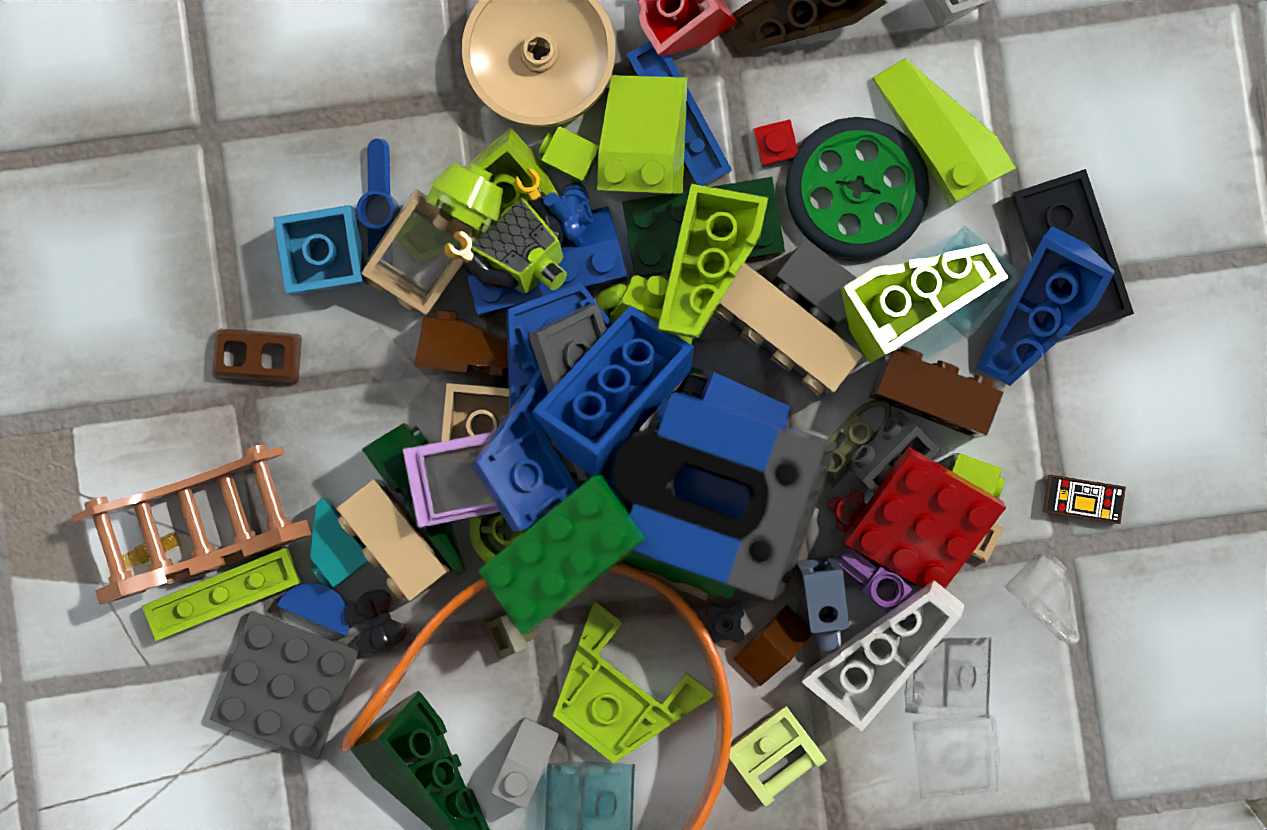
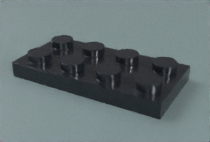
[1011,169,1134,337]

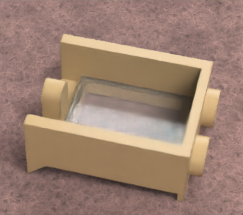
[361,188,479,315]

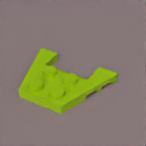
[553,601,714,764]

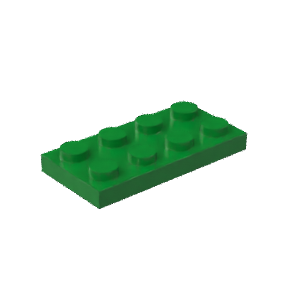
[478,475,646,636]

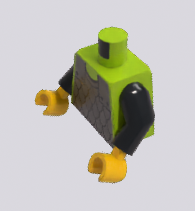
[444,169,567,293]

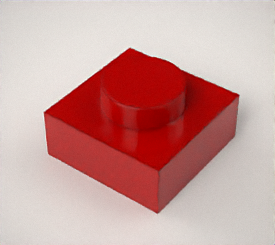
[753,119,798,167]

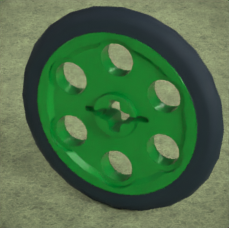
[785,116,930,260]

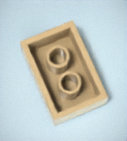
[336,479,452,601]

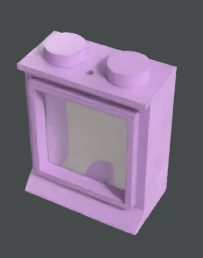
[403,431,500,528]

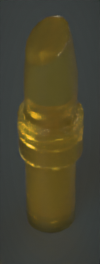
[122,532,180,569]

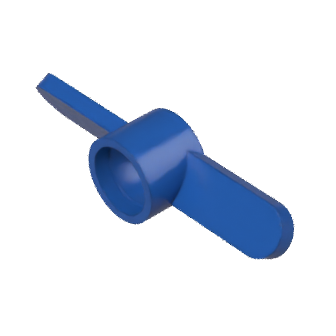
[356,138,400,265]

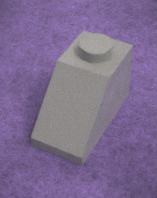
[491,718,559,809]

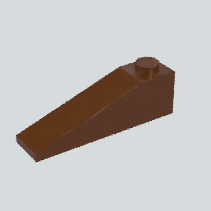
[414,309,508,375]

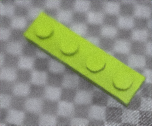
[142,548,301,641]

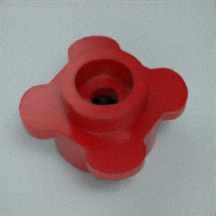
[828,489,866,533]

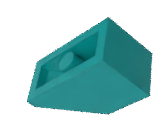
[310,498,369,588]

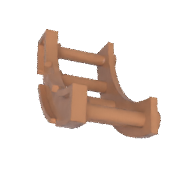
[71,444,311,605]

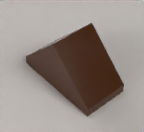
[733,604,813,686]

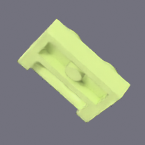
[729,705,827,807]

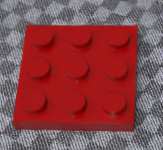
[843,447,1006,589]

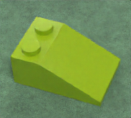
[597,75,687,193]

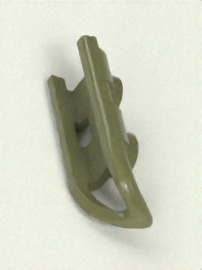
[827,400,892,488]

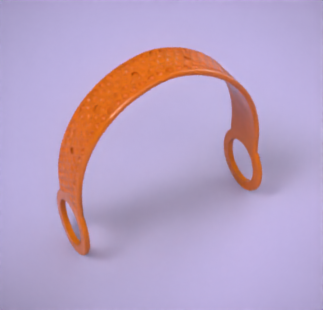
[341,562,732,830]

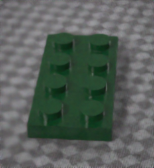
[622,177,785,277]

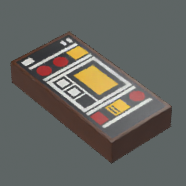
[1042,475,1126,524]

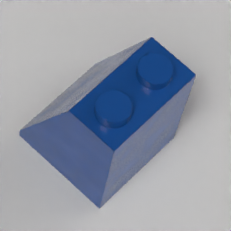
[655,367,791,433]

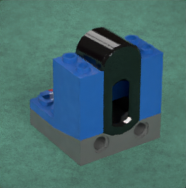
[610,392,837,600]

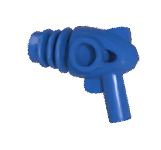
[544,182,593,246]

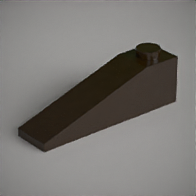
[725,0,888,54]

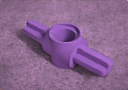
[837,546,912,613]

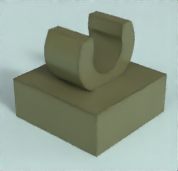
[484,614,536,659]

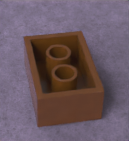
[869,346,1004,438]

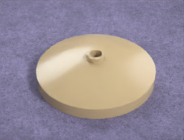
[462,0,615,128]

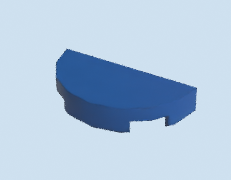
[276,582,351,636]

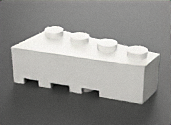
[801,581,964,731]

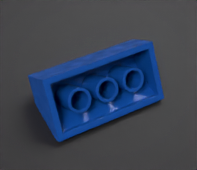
[466,206,627,319]
[533,305,694,476]

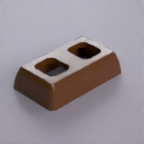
[212,328,302,385]

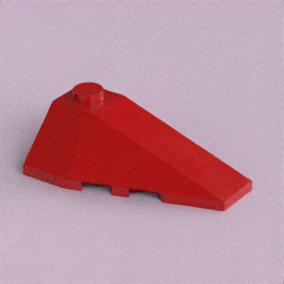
[638,0,737,57]

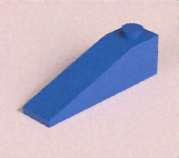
[977,226,1115,386]

